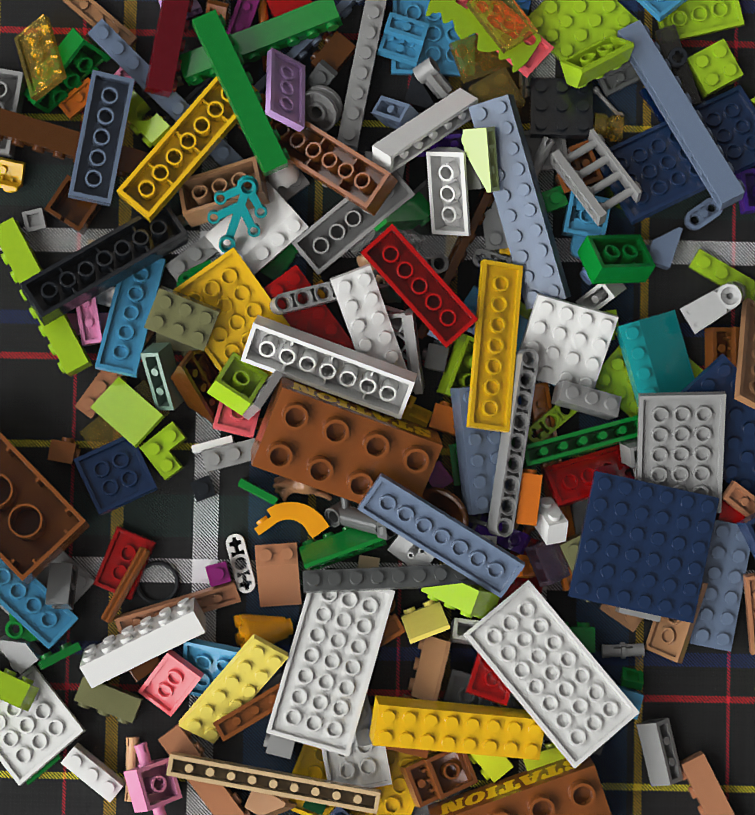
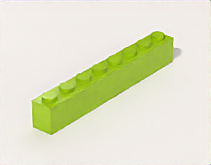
[0,217,93,377]

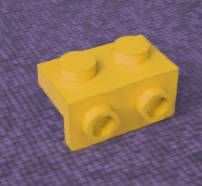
[0,157,26,193]

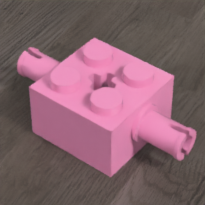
[124,742,183,815]

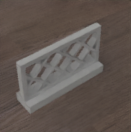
[388,308,425,394]

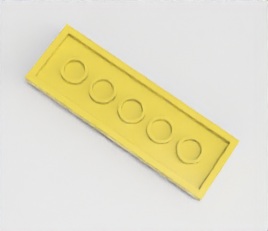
[179,634,289,744]

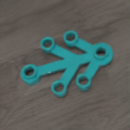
[207,175,267,253]

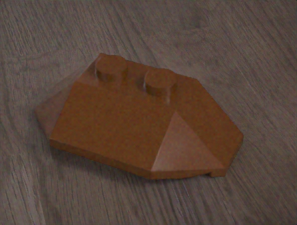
[171,349,219,423]

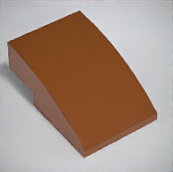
[704,327,740,369]
[400,751,478,808]

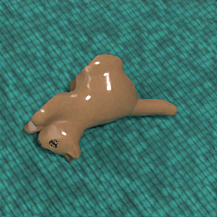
[272,476,332,502]

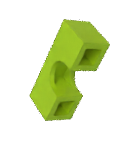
[127,90,171,148]

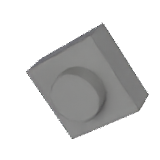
[22,208,48,233]

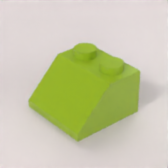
[207,352,268,416]

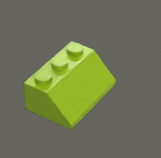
[560,35,634,88]
[437,334,474,397]

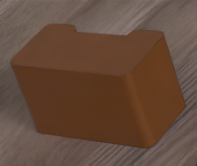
[128,655,162,682]

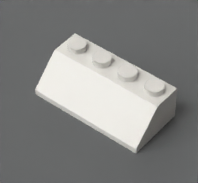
[426,147,471,236]

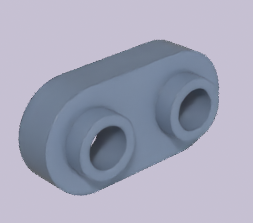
[684,197,723,231]

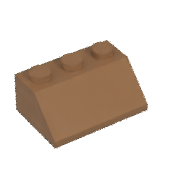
[408,635,451,701]

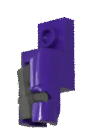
[468,514,531,555]

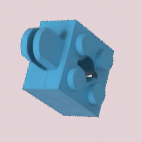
[561,191,610,259]

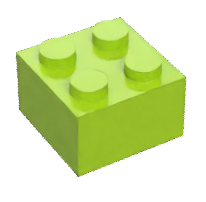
[684,39,744,99]

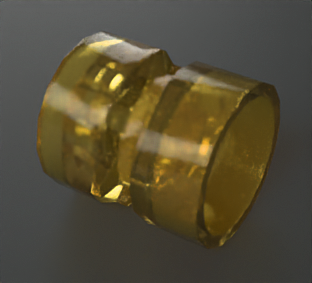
[593,113,624,142]

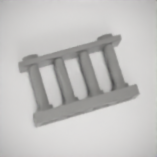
[550,129,642,226]

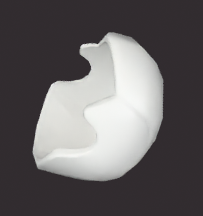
[268,162,300,190]

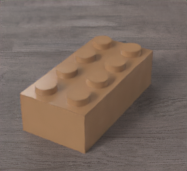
[179,156,270,227]

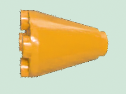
[234,614,293,648]

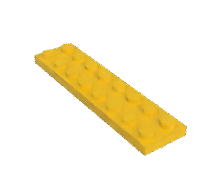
[466,259,523,433]

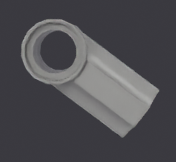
[413,57,452,99]

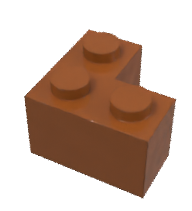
[554,140,603,196]

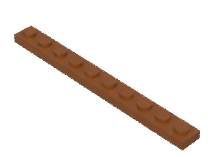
[213,614,406,742]

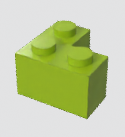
[139,421,188,480]

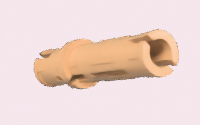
[123,737,140,802]

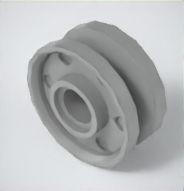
[305,85,343,132]

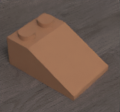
[255,542,302,607]

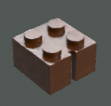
[45,174,103,235]

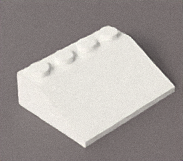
[205,181,309,275]

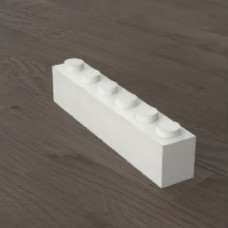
[372,88,478,173]

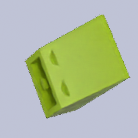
[421,583,500,619]

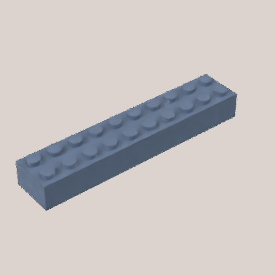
[468,94,571,310]

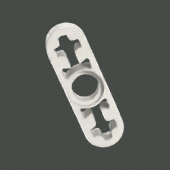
[226,534,256,593]

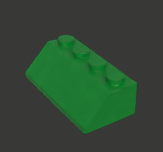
[299,526,387,570]

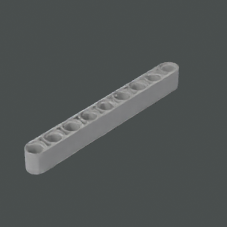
[270,254,449,315]
[487,349,539,537]

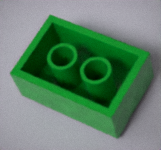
[577,234,656,284]

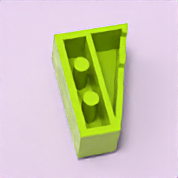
[0,668,39,711]

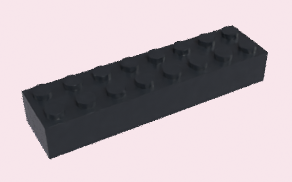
[20,203,188,326]

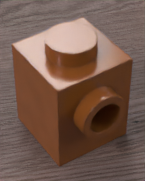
[47,437,81,465]

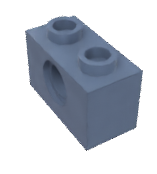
[371,95,419,130]

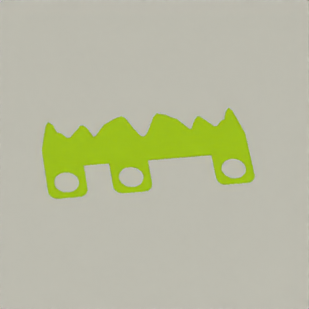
[426,0,541,73]

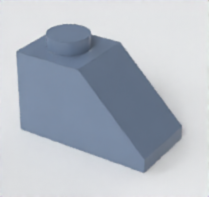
[646,227,683,270]

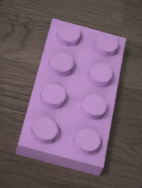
[265,48,305,132]

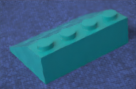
[615,310,695,407]

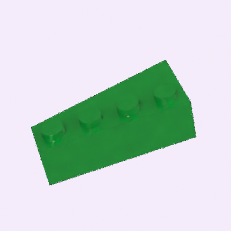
[23,28,111,114]

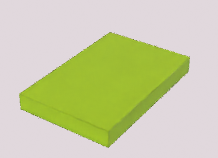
[90,377,164,448]

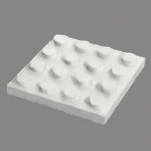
[519,293,619,389]
[0,665,86,786]

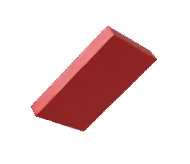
[93,526,156,600]

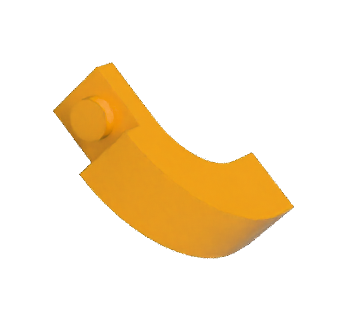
[254,502,330,539]

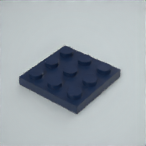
[73,437,158,516]

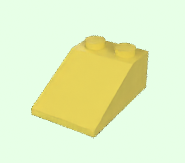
[400,600,451,644]

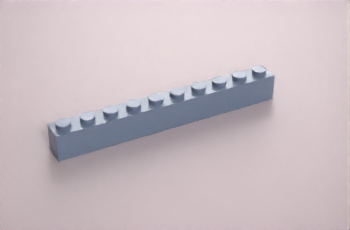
[617,20,745,211]

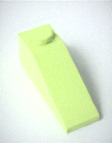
[461,126,500,193]

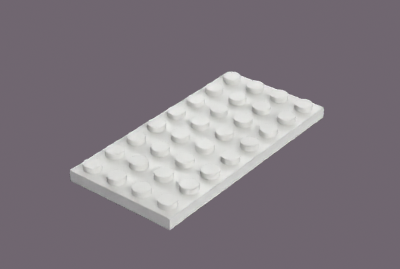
[266,568,395,757]
[463,580,640,768]

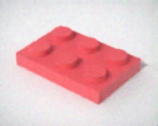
[212,401,261,438]
[138,649,204,717]

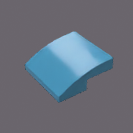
[377,12,430,67]

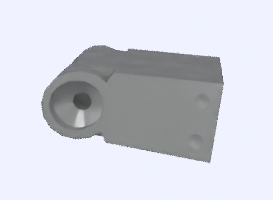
[680,281,746,334]

